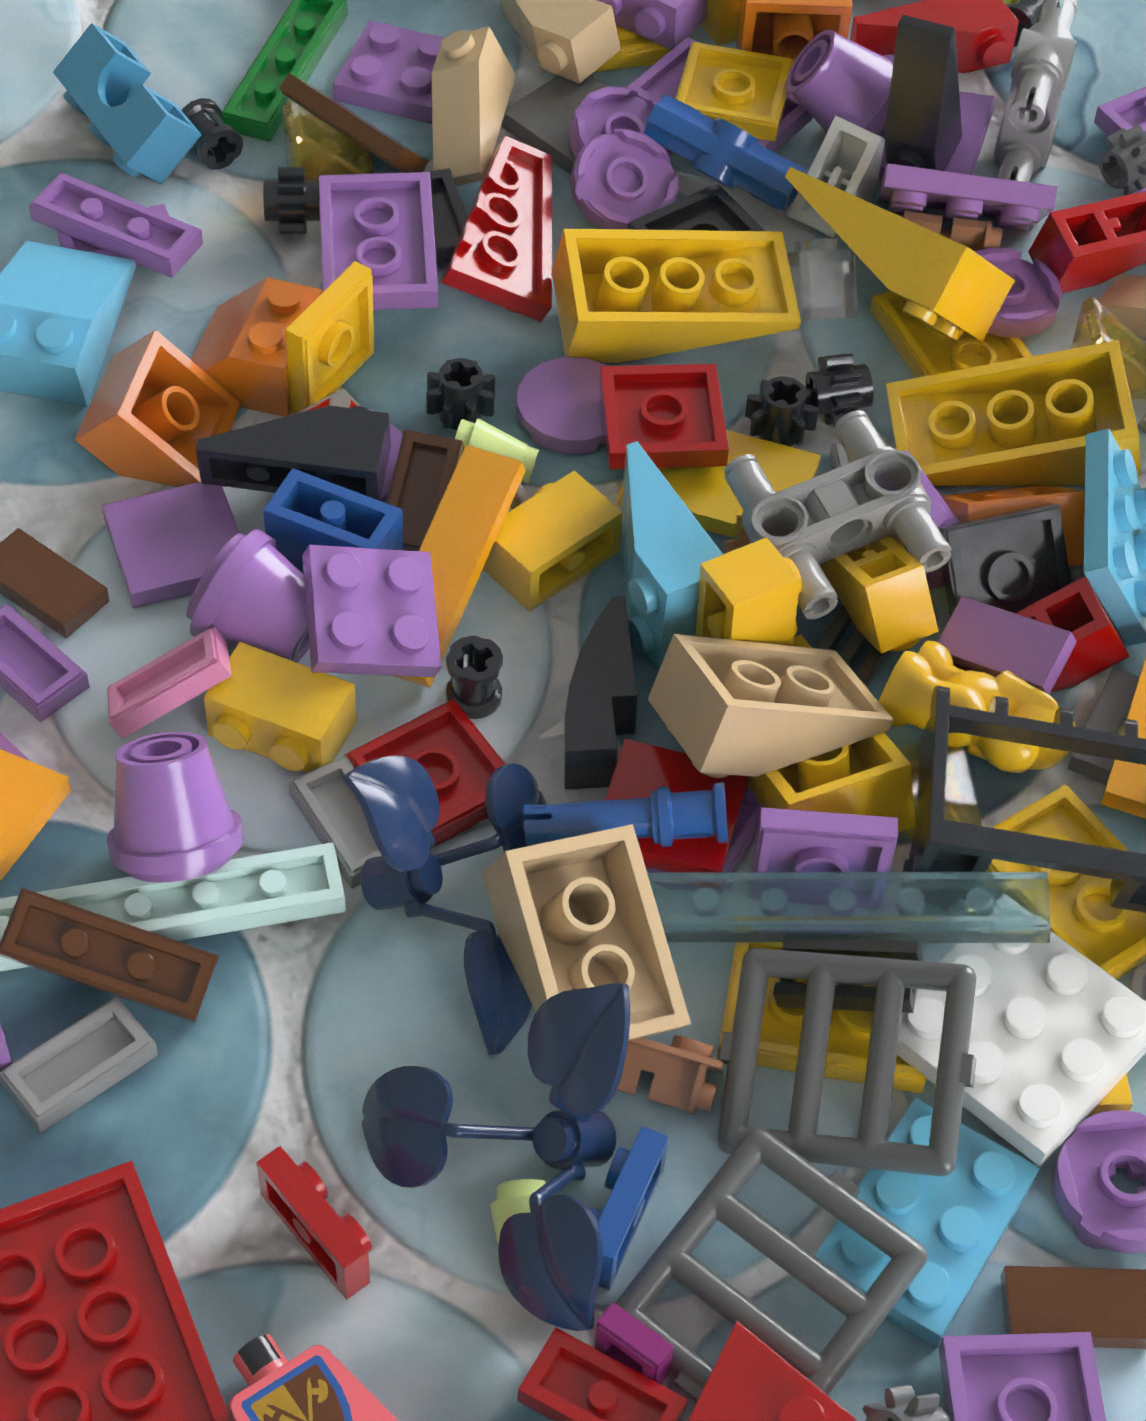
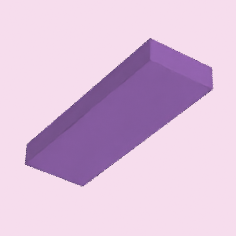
[29,172,203,278]

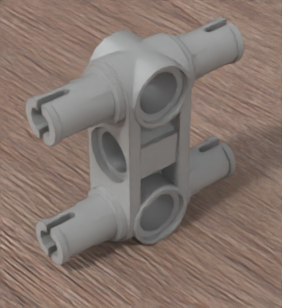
[994,0,1077,182]
[724,410,952,619]

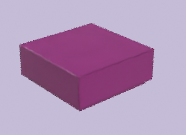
[594,1302,674,1385]

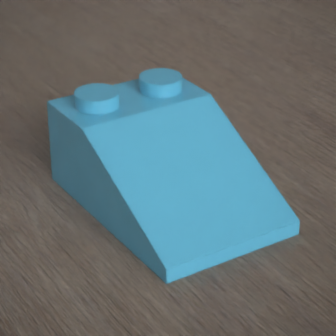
[0,241,136,407]
[621,441,723,672]

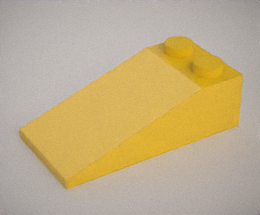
[785,167,1015,342]
[552,229,801,363]
[886,340,1141,486]
[747,635,915,832]

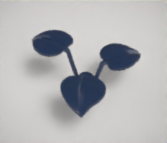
[343,756,547,1056]
[362,983,630,1331]

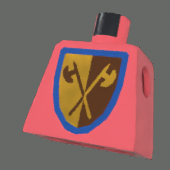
[228,1334,398,1421]

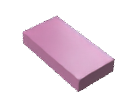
[107,627,231,739]

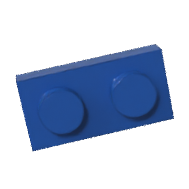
[590,1126,669,1291]

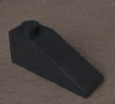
[884,15,962,171]
[196,405,391,501]

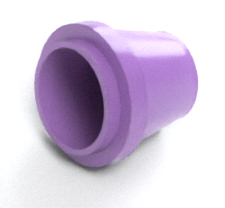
[786,29,894,138]
[186,529,310,663]
[107,732,244,883]

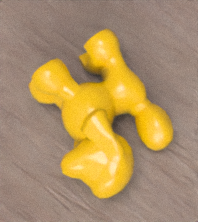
[878,641,1075,773]

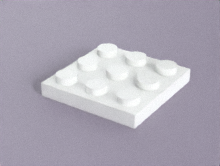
[897,897,1146,1167]

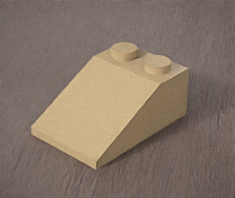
[648,634,894,778]
[482,824,691,1041]

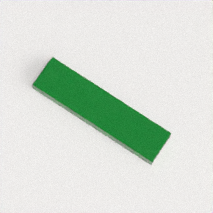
[222,0,348,142]

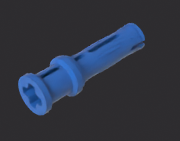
[524,782,728,847]

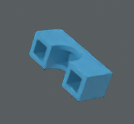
[53,23,202,184]

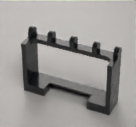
[913,686,1146,913]

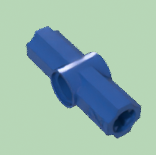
[643,94,808,213]

